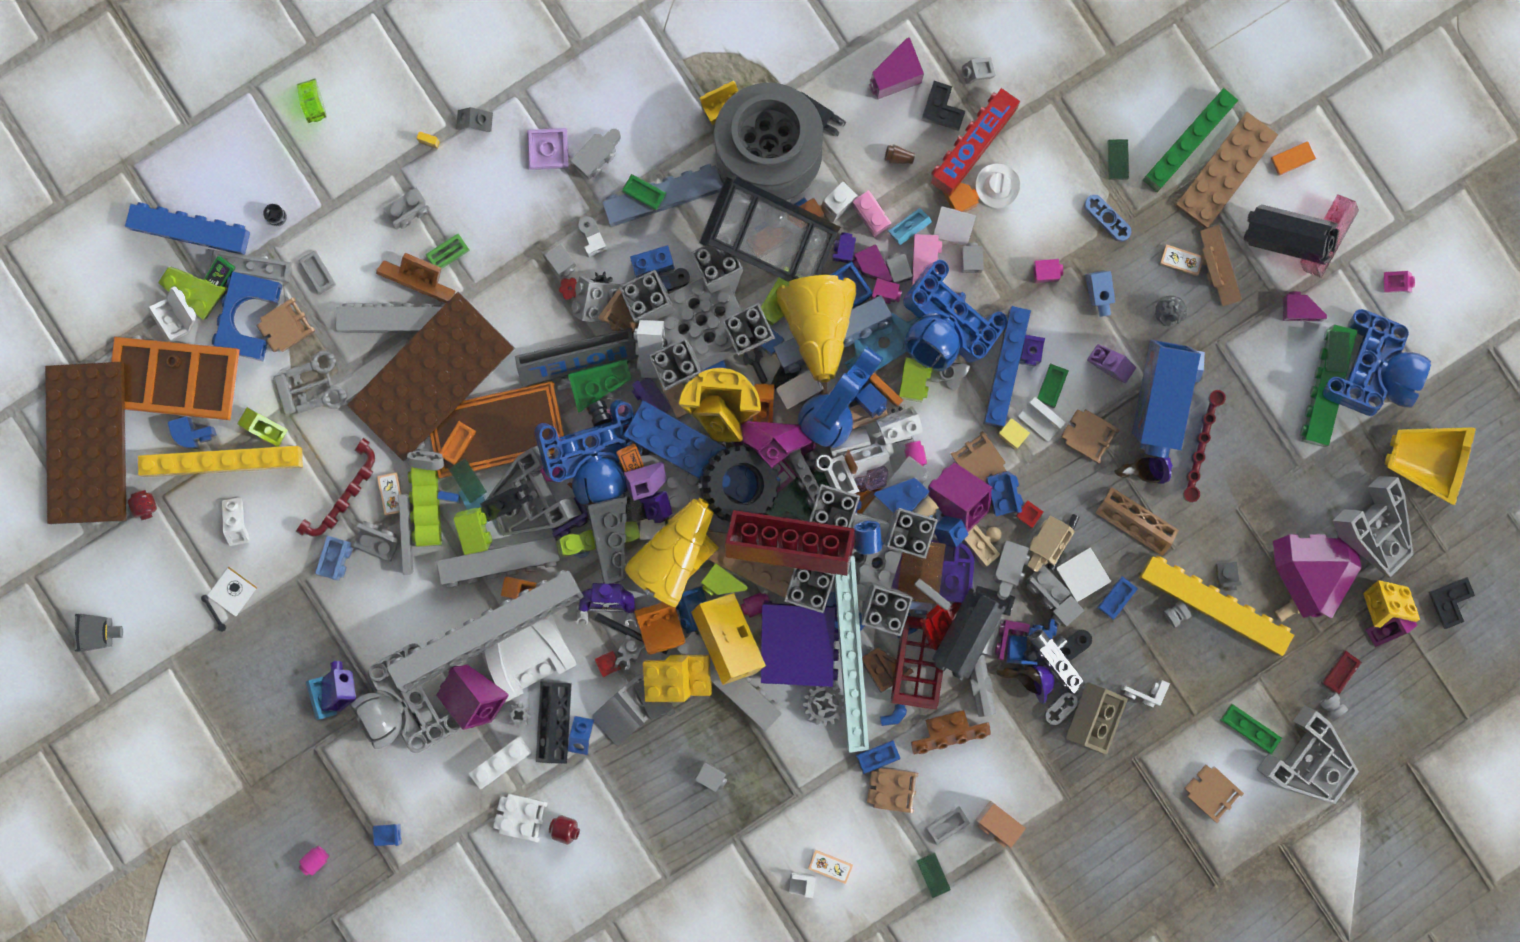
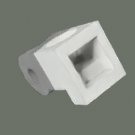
[578,216,607,257]

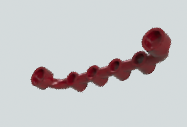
[1183,390,1226,503]
[296,438,375,537]

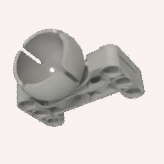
[351,643,460,753]

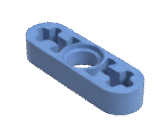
[1084,195,1131,242]

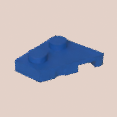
[874,478,930,513]

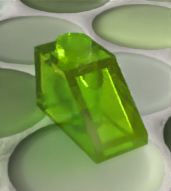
[297,78,327,123]

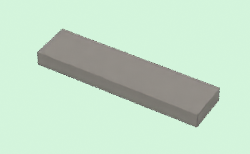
[210,250,292,283]
[399,494,414,575]

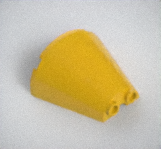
[679,368,761,425]
[1385,427,1476,505]

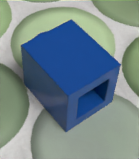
[856,383,887,418]
[934,516,969,547]

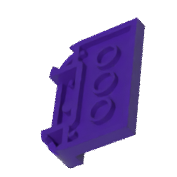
[891,540,974,603]

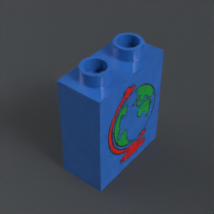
[1132,339,1201,458]

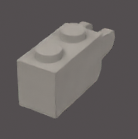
[570,129,621,180]
[993,541,1030,600]

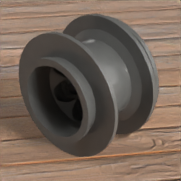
[714,83,823,203]

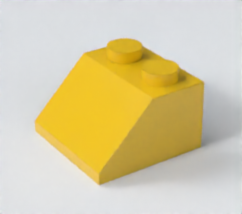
[693,396,743,442]

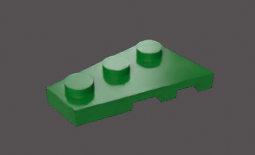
[568,359,631,413]

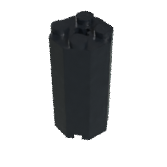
[1244,204,1339,265]
[932,587,1006,681]

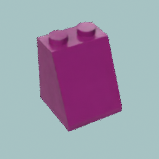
[869,37,924,99]
[928,462,992,532]
[436,664,509,730]

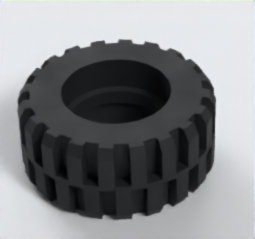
[700,446,780,522]

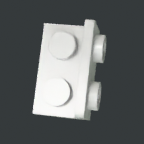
[876,406,923,445]

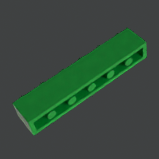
[1143,88,1239,193]
[1300,324,1357,447]

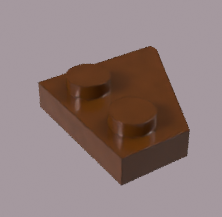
[862,648,914,693]

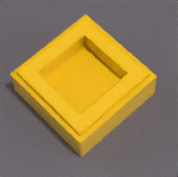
[416,132,440,149]

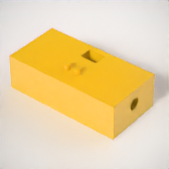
[691,593,766,685]

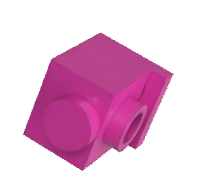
[871,278,902,304]

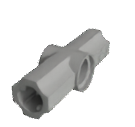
[970,655,996,717]

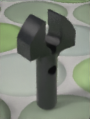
[743,348,768,384]

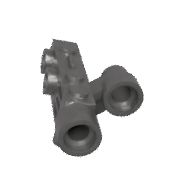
[786,449,824,509]
[1023,629,1085,695]

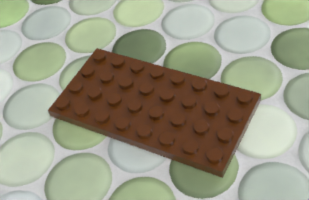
[347,292,515,461]
[45,362,127,525]

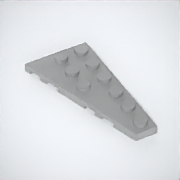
[640,454,714,569]

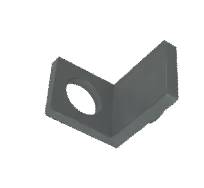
[456,107,493,132]

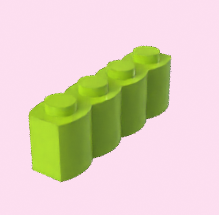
[408,467,442,547]
[556,521,640,557]

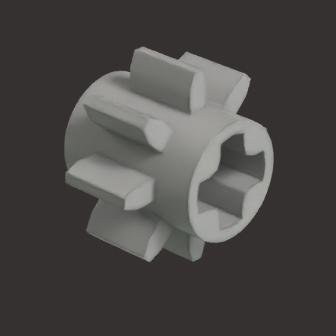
[506,703,532,728]

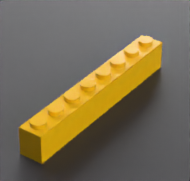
[138,446,303,477]
[1139,555,1294,656]

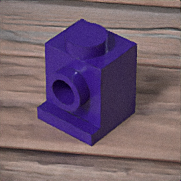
[832,232,856,263]
[1020,335,1045,366]
[640,491,673,523]

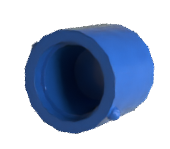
[854,521,884,554]

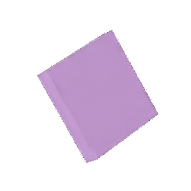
[527,128,569,170]

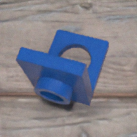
[1007,635,1037,665]
[568,716,594,755]
[373,824,402,846]

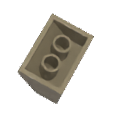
[1066,682,1128,755]

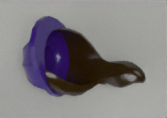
[1114,453,1173,484]
[996,665,1054,704]

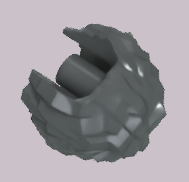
[1155,296,1188,326]

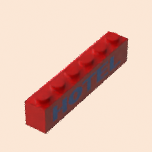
[931,88,1020,196]

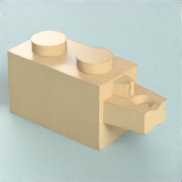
[1027,515,1075,572]

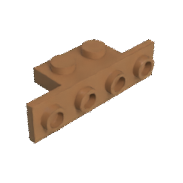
[1200,225,1242,307]

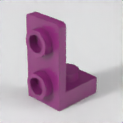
[995,620,1030,660]

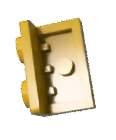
[699,81,738,126]

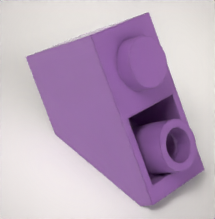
[1087,344,1137,384]
[624,462,667,500]

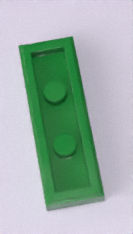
[1220,704,1282,755]

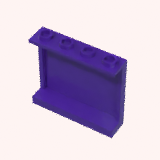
[761,600,839,687]

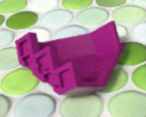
[732,421,816,469]
[1273,534,1361,618]

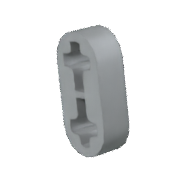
[407,450,444,470]
[1044,693,1078,725]

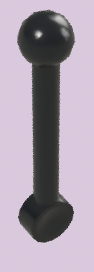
[201,595,226,632]

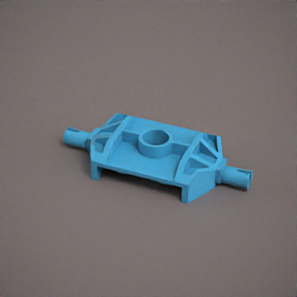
[844,313,921,372]

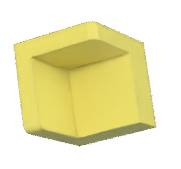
[997,419,1030,450]

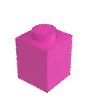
[1033,259,1063,283]

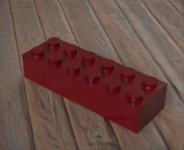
[725,510,855,576]

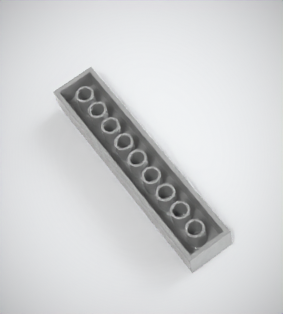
[387,570,584,693]

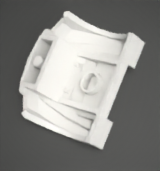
[481,615,577,702]

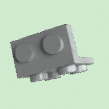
[572,276,622,323]

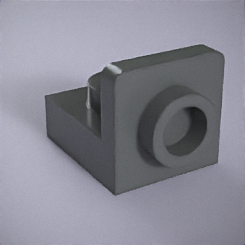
[1216,562,1242,591]

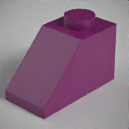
[852,244,893,282]
[1283,291,1327,322]
[1366,617,1418,647]

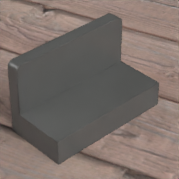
[634,680,676,721]

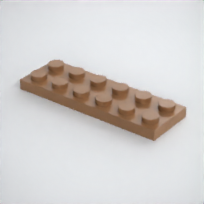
[1175,112,1278,229]

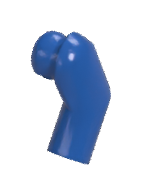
[880,704,907,726]

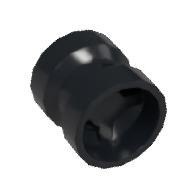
[263,204,287,226]
[587,401,612,426]

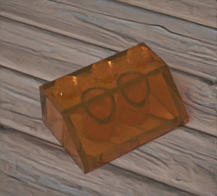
[898,542,946,604]

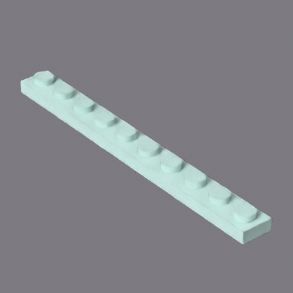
[835,554,869,753]

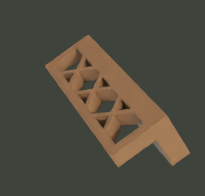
[1095,487,1179,556]

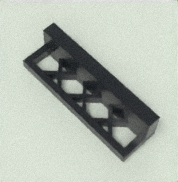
[536,682,572,764]

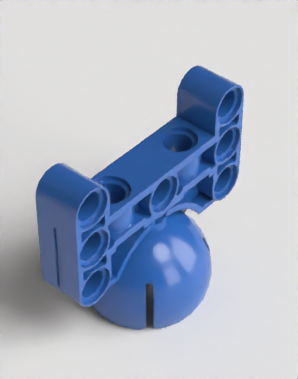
[903,260,1007,371]
[1323,309,1431,416]
[798,347,883,448]
[534,400,642,504]

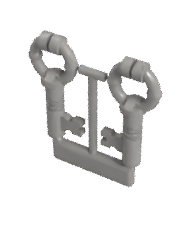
[274,351,347,415]

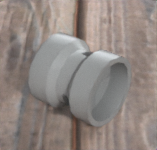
[1163,600,1192,628]
[1320,693,1348,720]

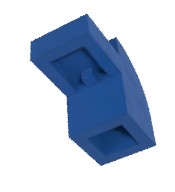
[168,416,217,449]

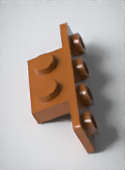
[376,253,456,303]
[911,710,991,755]

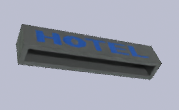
[515,328,638,386]

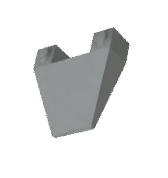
[485,446,581,536]
[1332,476,1414,577]
[1257,705,1359,804]

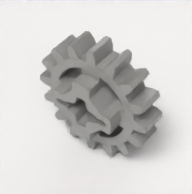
[803,685,845,726]

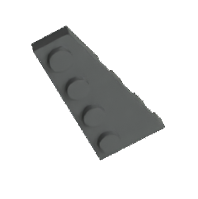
[586,496,627,584]

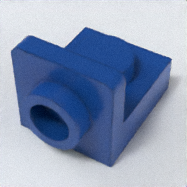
[1026,619,1057,639]

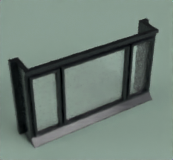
[699,177,841,282]

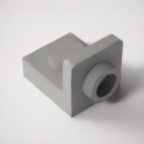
[962,57,996,84]

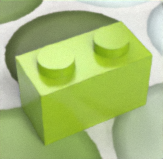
[899,357,932,403]
[453,507,492,555]

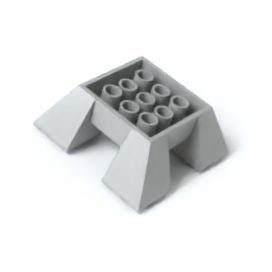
[619,235,775,391]
[784,484,938,636]

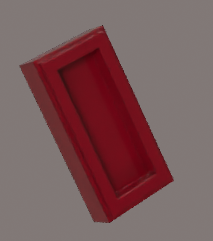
[1322,650,1362,695]

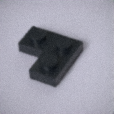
[922,81,965,131]
[1429,577,1475,629]

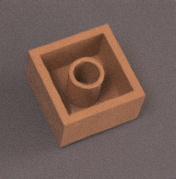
[976,801,1026,848]

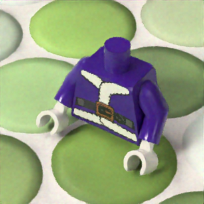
[576,583,637,627]

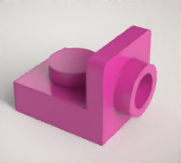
[1384,271,1415,293]

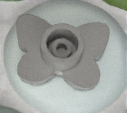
[930,355,970,390]

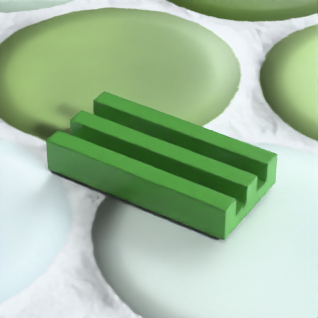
[425,233,470,268]

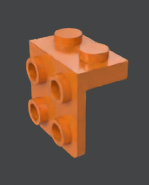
[634,602,686,655]

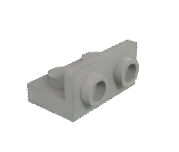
[383,187,430,229]

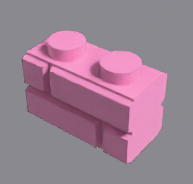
[852,191,891,237]

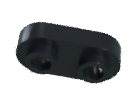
[1060,630,1092,661]

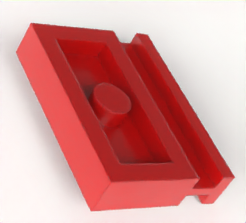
[920,605,952,651]

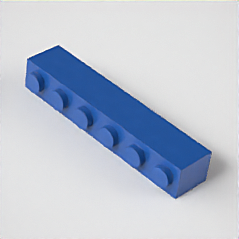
[125,202,250,255]
[983,306,1031,428]

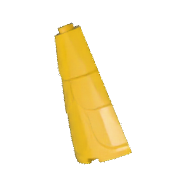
[776,275,856,383]
[625,498,714,608]

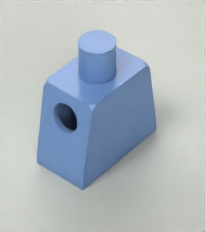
[1085,271,1115,317]

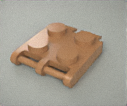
[599,288,639,334]
[256,297,315,352]
[1061,409,1119,464]
[950,431,1006,483]
[1184,764,1244,823]
[867,768,919,813]

